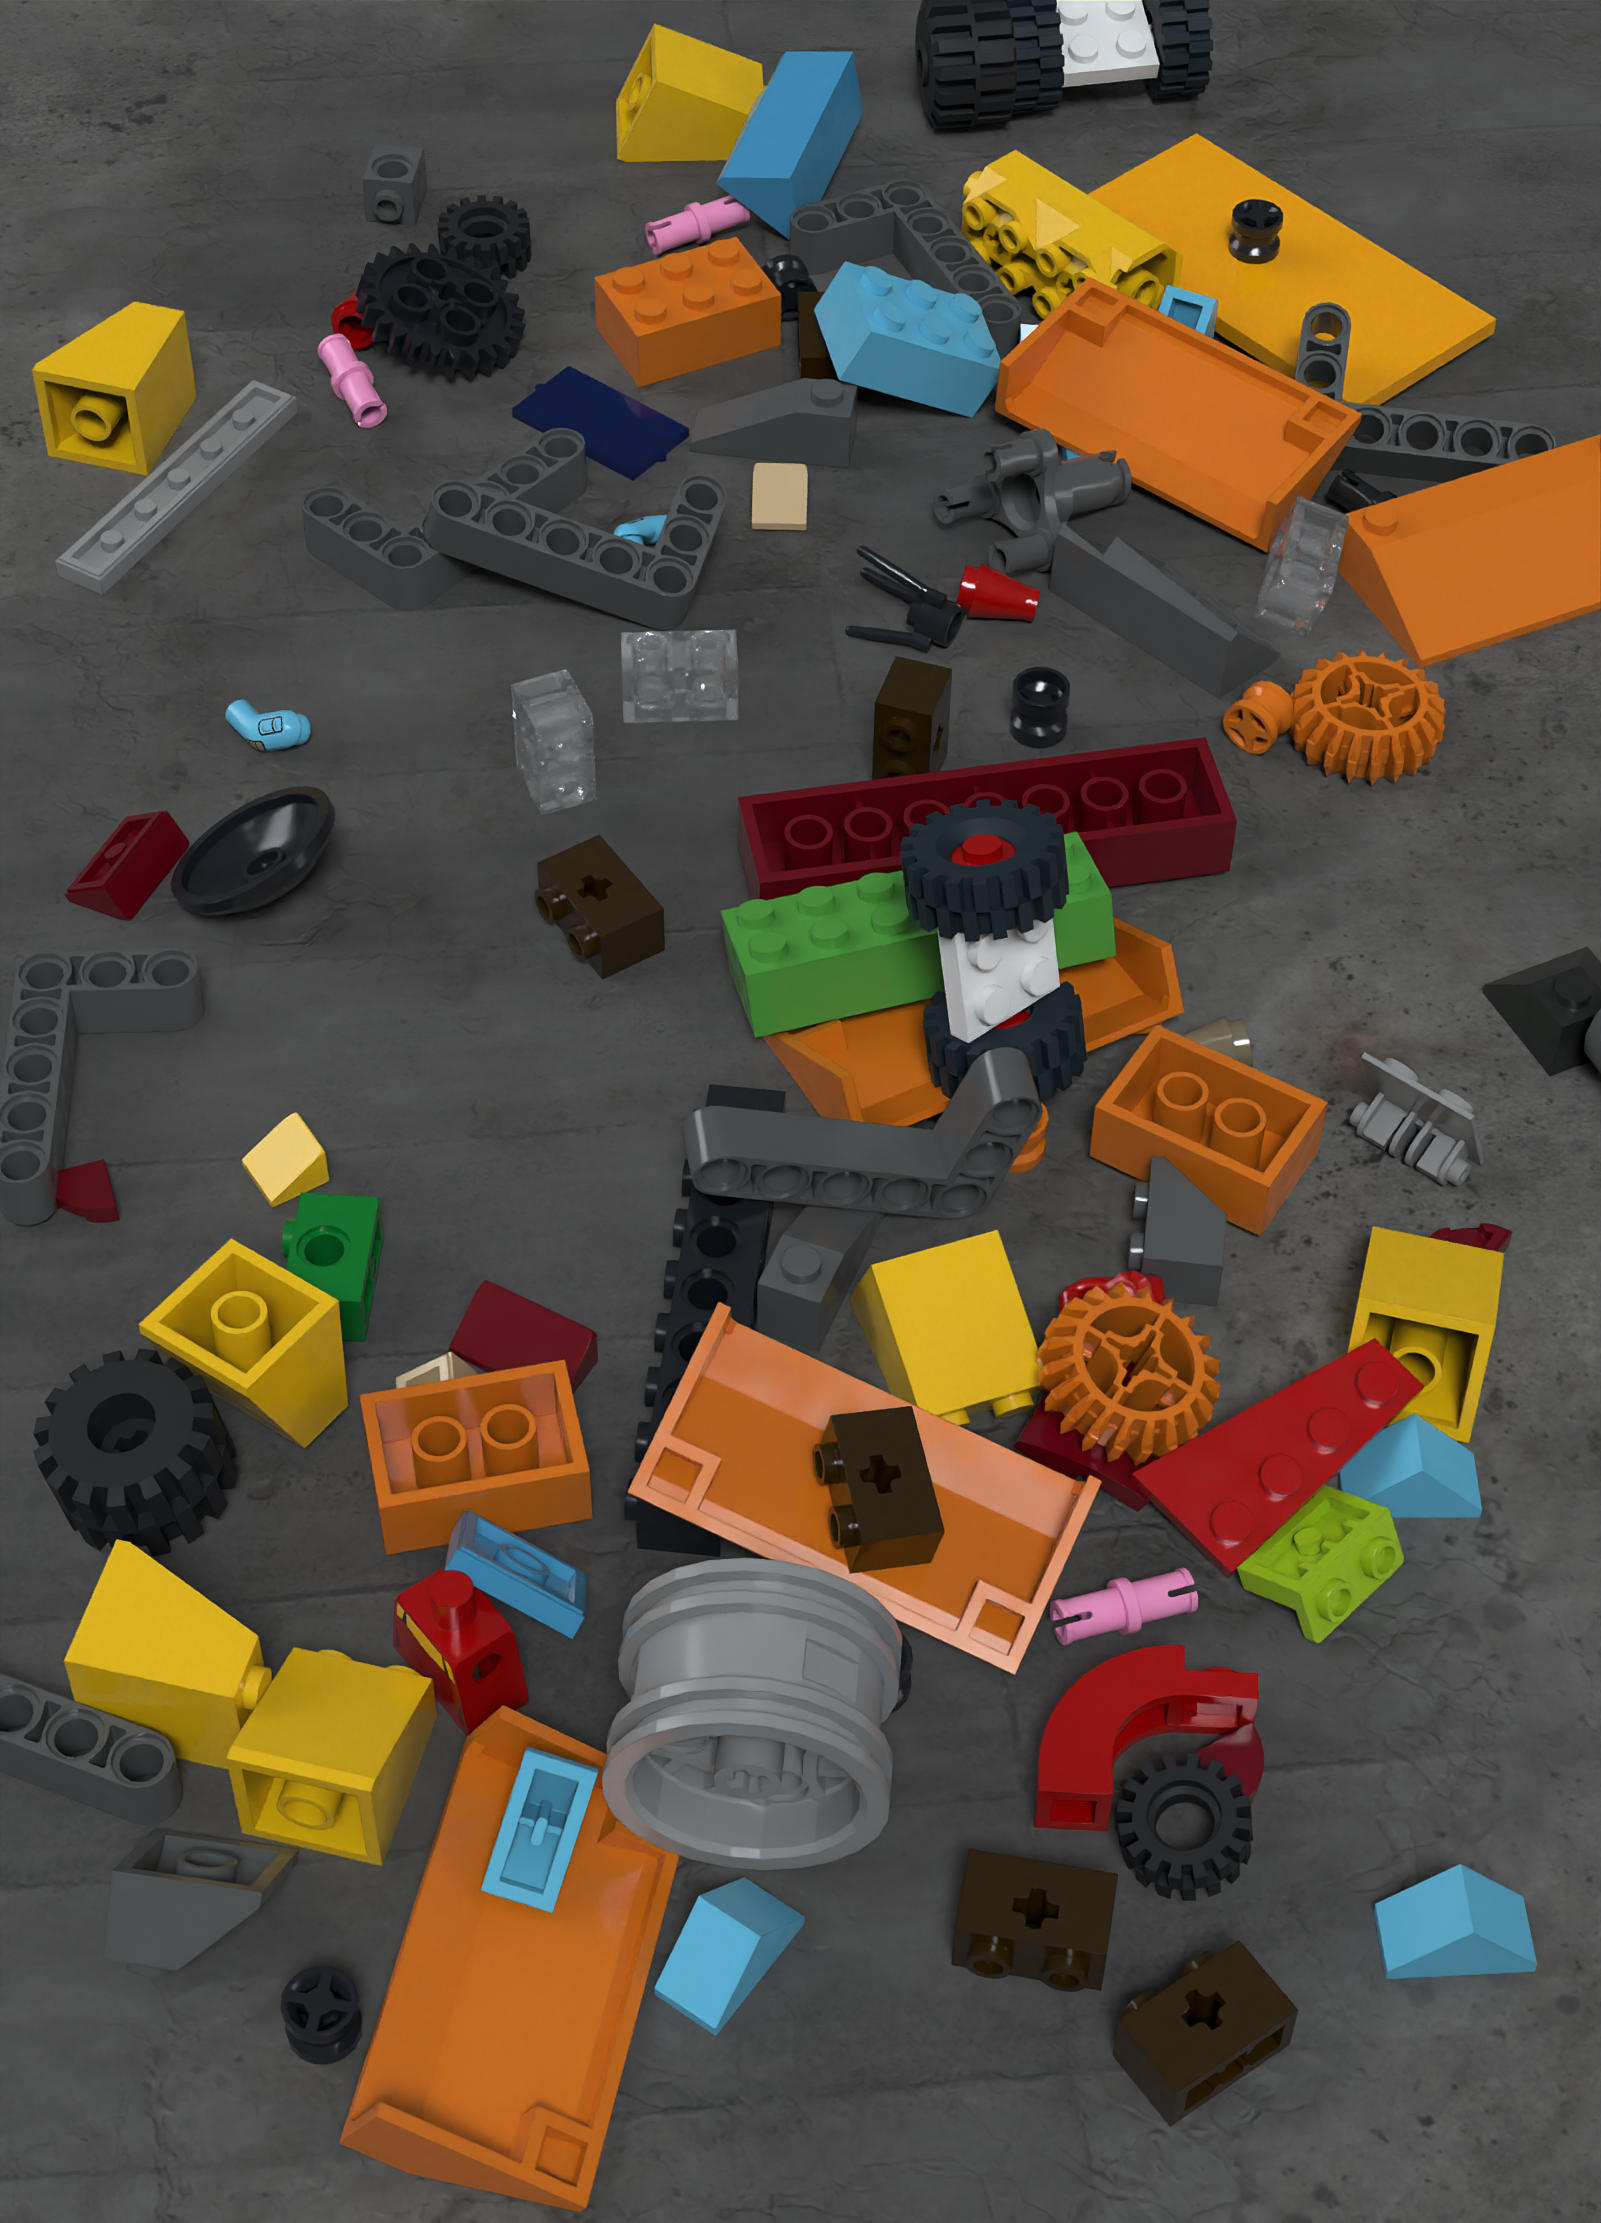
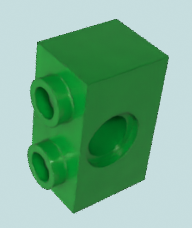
[282,1192,384,1342]

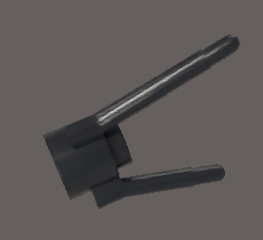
[845,545,965,653]

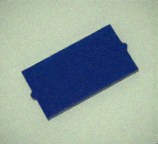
[512,366,689,481]

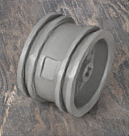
[602,1558,902,1870]

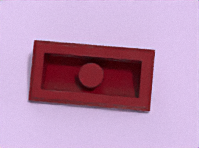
[65,811,189,920]
[449,1280,598,1394]

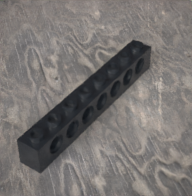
[625,1084,786,1557]

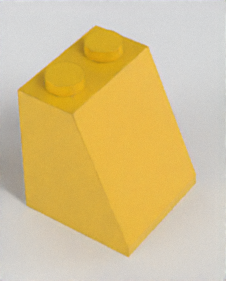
[616,23,766,162]
[32,301,197,476]
[1347,1226,1504,1443]
[849,1230,1043,1428]
[139,1238,348,1449]
[64,1539,272,1770]
[226,1647,437,1866]

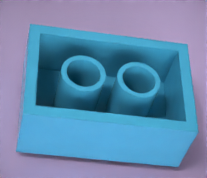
[814,261,1001,418]

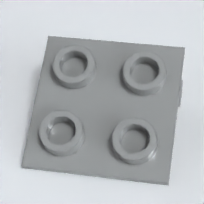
[1349,1052,1484,1186]

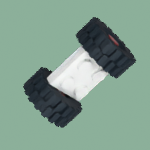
[1005,0,1213,114]
[900,799,1087,1102]

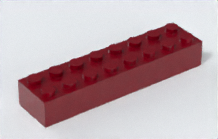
[738,737,1237,900]

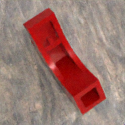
[1034,1645,1259,1831]

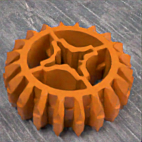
[1289,649,1446,786]
[1036,1282,1222,1466]

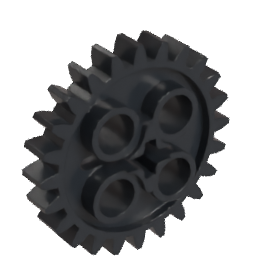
[355,243,526,379]

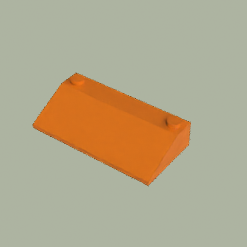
[995,277,1362,553]
[1334,434,1601,669]
[763,917,1184,1127]
[627,1302,1102,1676]
[339,1705,680,2212]

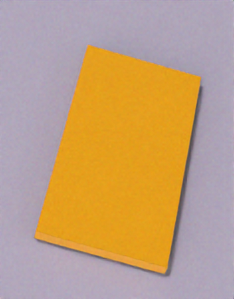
[1087,133,1497,406]

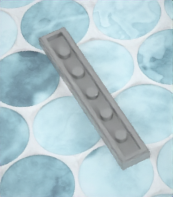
[55,380,298,595]

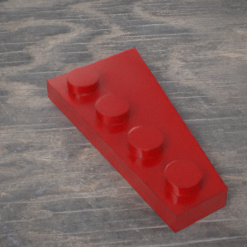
[1130,1338,1425,1579]

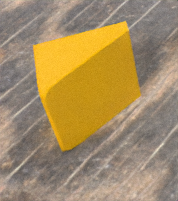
[242,1112,329,1208]

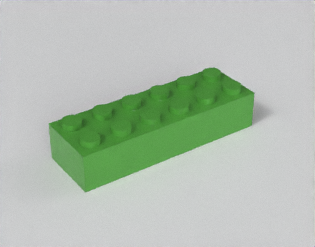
[720,832,1117,1038]

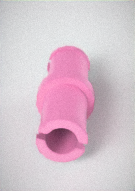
[645,195,750,255]
[318,334,387,428]
[1050,1567,1198,1646]

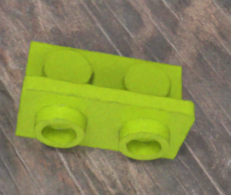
[1237,1485,1404,1644]

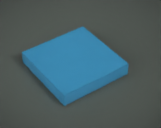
[444,1509,587,1639]

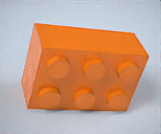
[594,237,781,388]
[1089,1024,1328,1236]
[359,1360,593,1555]

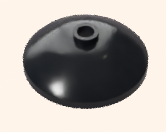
[171,786,335,915]

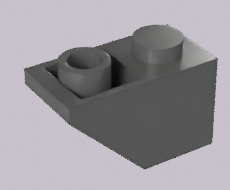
[1128,1156,1227,1307]

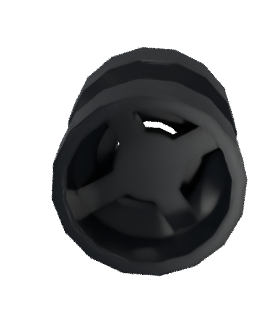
[1010,667,1070,749]

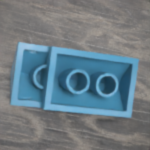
[716,51,863,240]

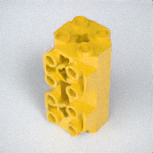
[961,150,1183,319]

